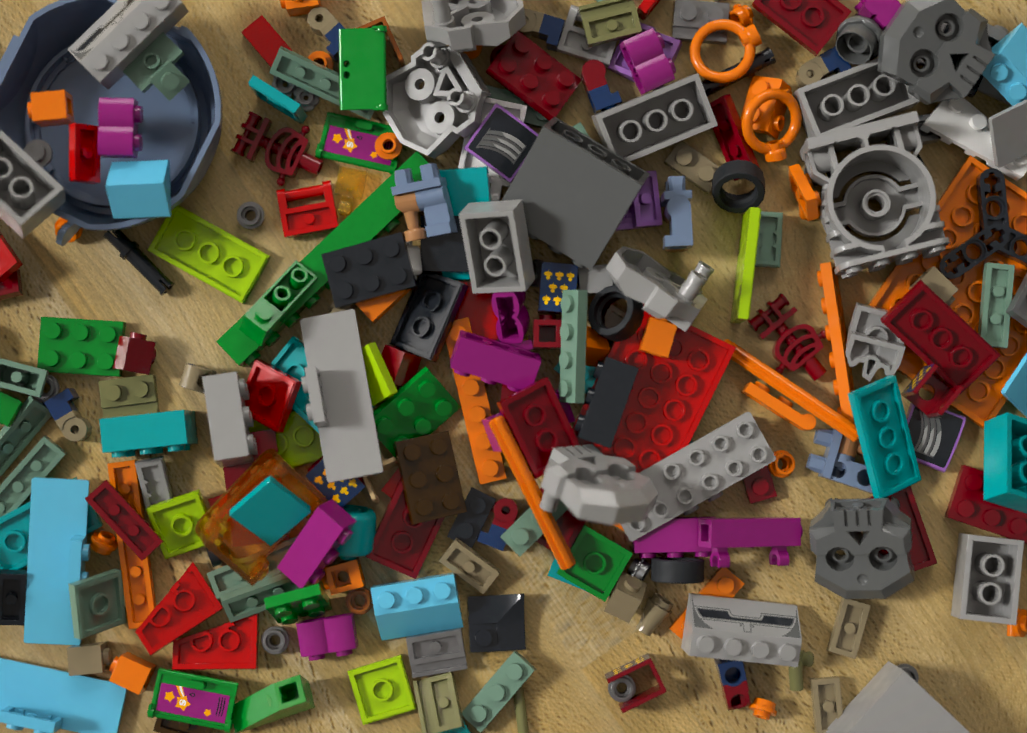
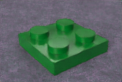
[557,525,633,602]
[264,584,332,625]

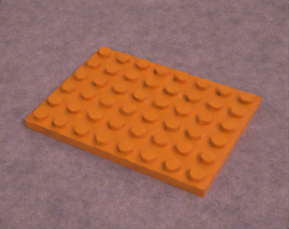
[869,155,1027,429]

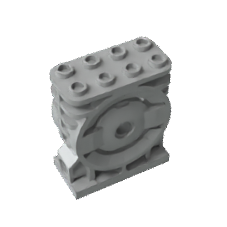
[799,111,950,279]

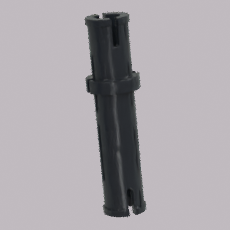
[701,47,776,97]
[103,230,174,296]

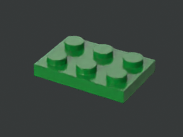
[37,317,126,377]
[373,366,461,459]

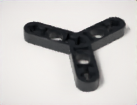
[936,168,1027,280]

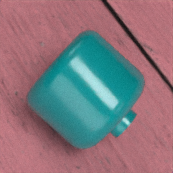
[337,505,377,560]

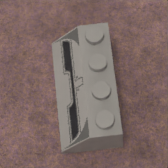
[67,0,189,90]
[681,593,802,667]

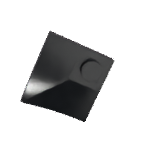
[467,594,526,653]

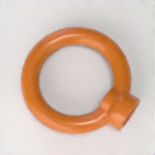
[689,19,762,83]
[741,88,802,162]

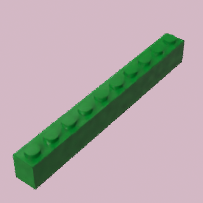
[216,151,429,367]

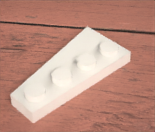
[919,98,1027,181]

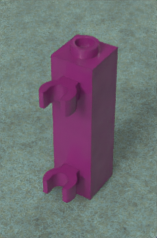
[698,517,803,568]

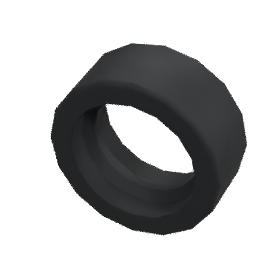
[712,160,765,213]
[588,285,644,342]
[651,557,704,584]

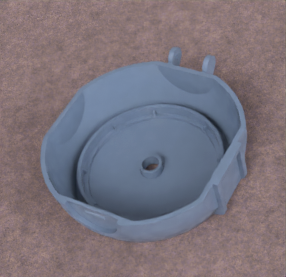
[0,0,222,246]

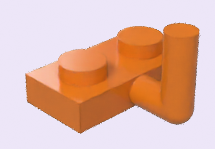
[788,164,821,221]

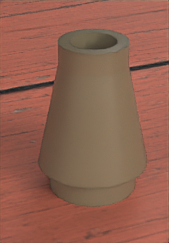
[636,593,673,636]

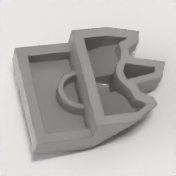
[845,302,906,382]

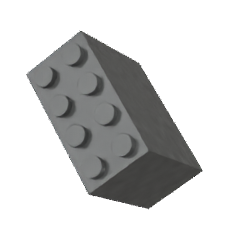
[502,117,650,270]

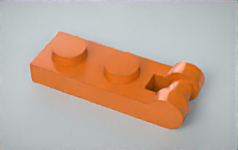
[741,381,816,430]

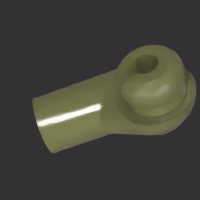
[789,650,814,691]

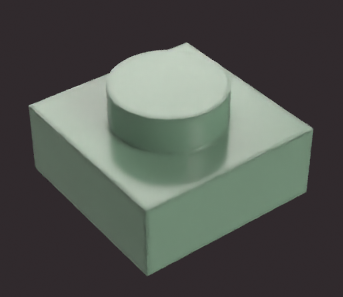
[148,59,190,101]

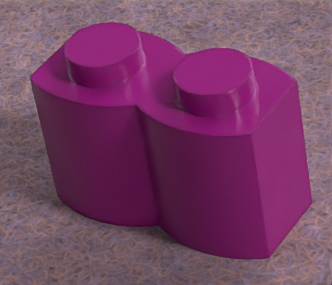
[619,28,676,95]
[98,97,143,158]
[492,291,530,344]
[296,613,359,661]

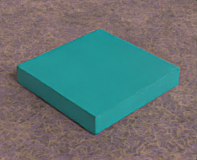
[248,75,307,124]
[230,476,311,546]

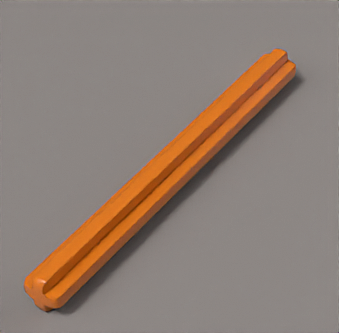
[724,339,859,442]
[489,415,576,570]

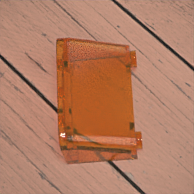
[195,448,329,586]

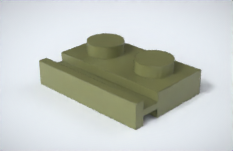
[579,0,642,48]
[98,374,160,419]
[413,672,465,733]

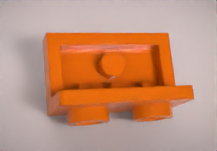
[740,76,792,139]

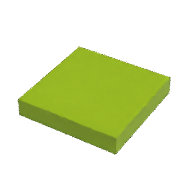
[362,342,398,407]
[146,489,219,559]
[347,654,417,725]

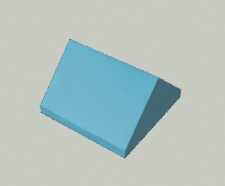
[105,160,171,219]

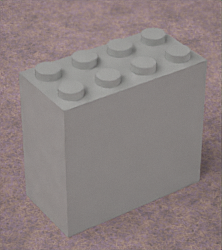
[826,661,970,733]

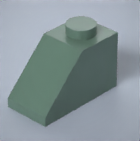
[0,358,49,398]

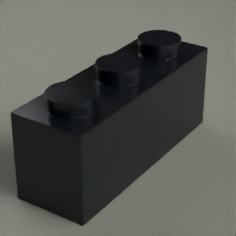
[574,357,639,448]

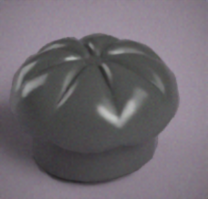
[835,15,883,65]

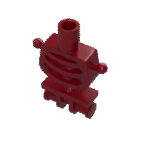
[231,111,324,186]
[747,293,827,381]

